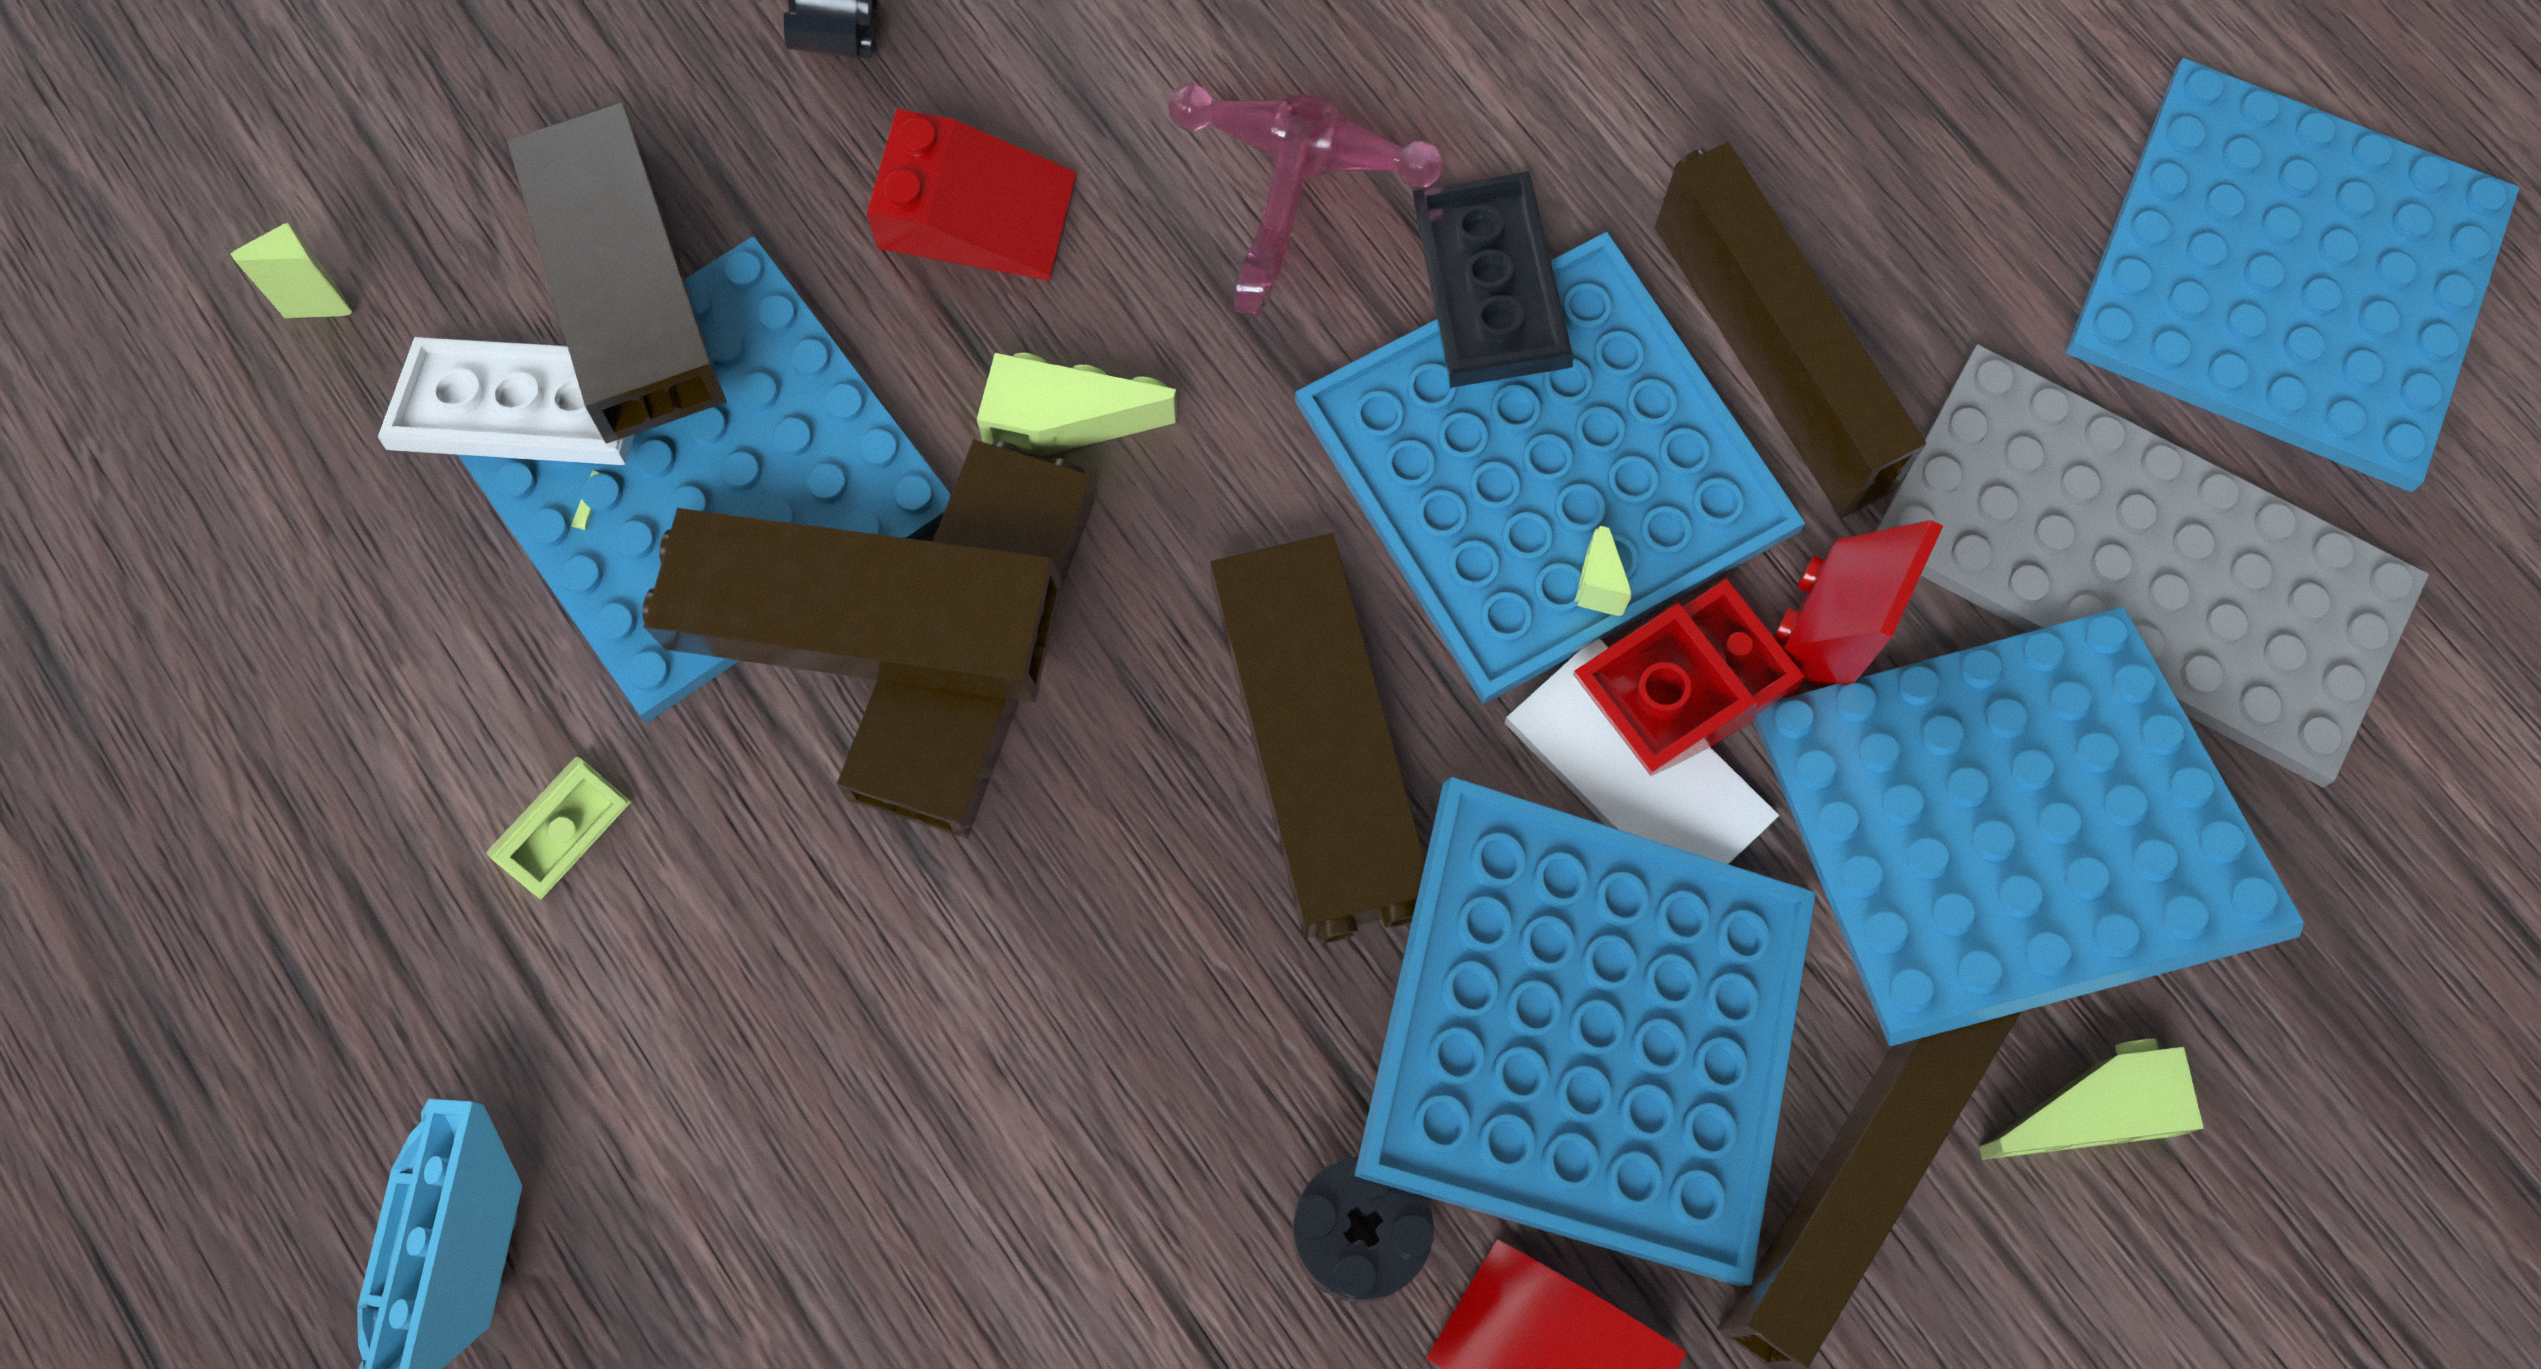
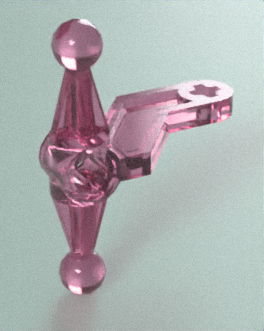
[1168,83,1443,318]

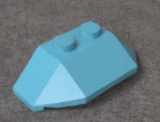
[357,1099,523,1369]

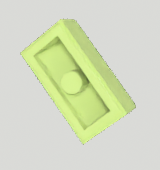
[231,223,353,318]
[486,757,631,900]

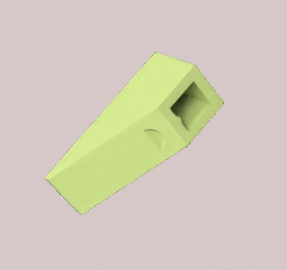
[977,353,1178,456]

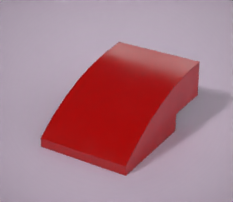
[1573,579,1805,776]
[1425,1239,1687,1369]

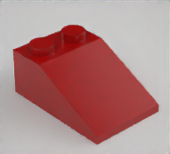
[866,109,1077,281]
[1773,520,1943,689]

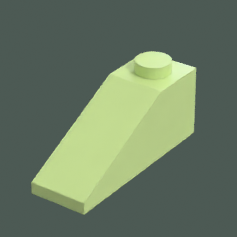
[1979,1039,2204,1160]

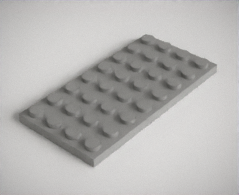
[1875,344,2429,788]

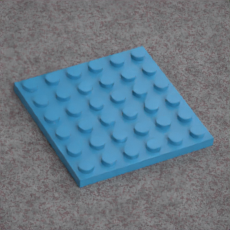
[2065,58,2520,493]
[1295,232,1805,705]
[457,236,951,723]
[1753,607,2305,1047]
[1354,777,1816,1286]

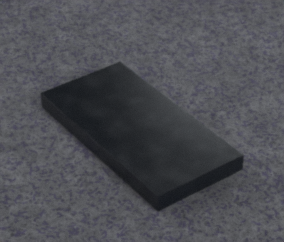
[1413,171,1573,388]

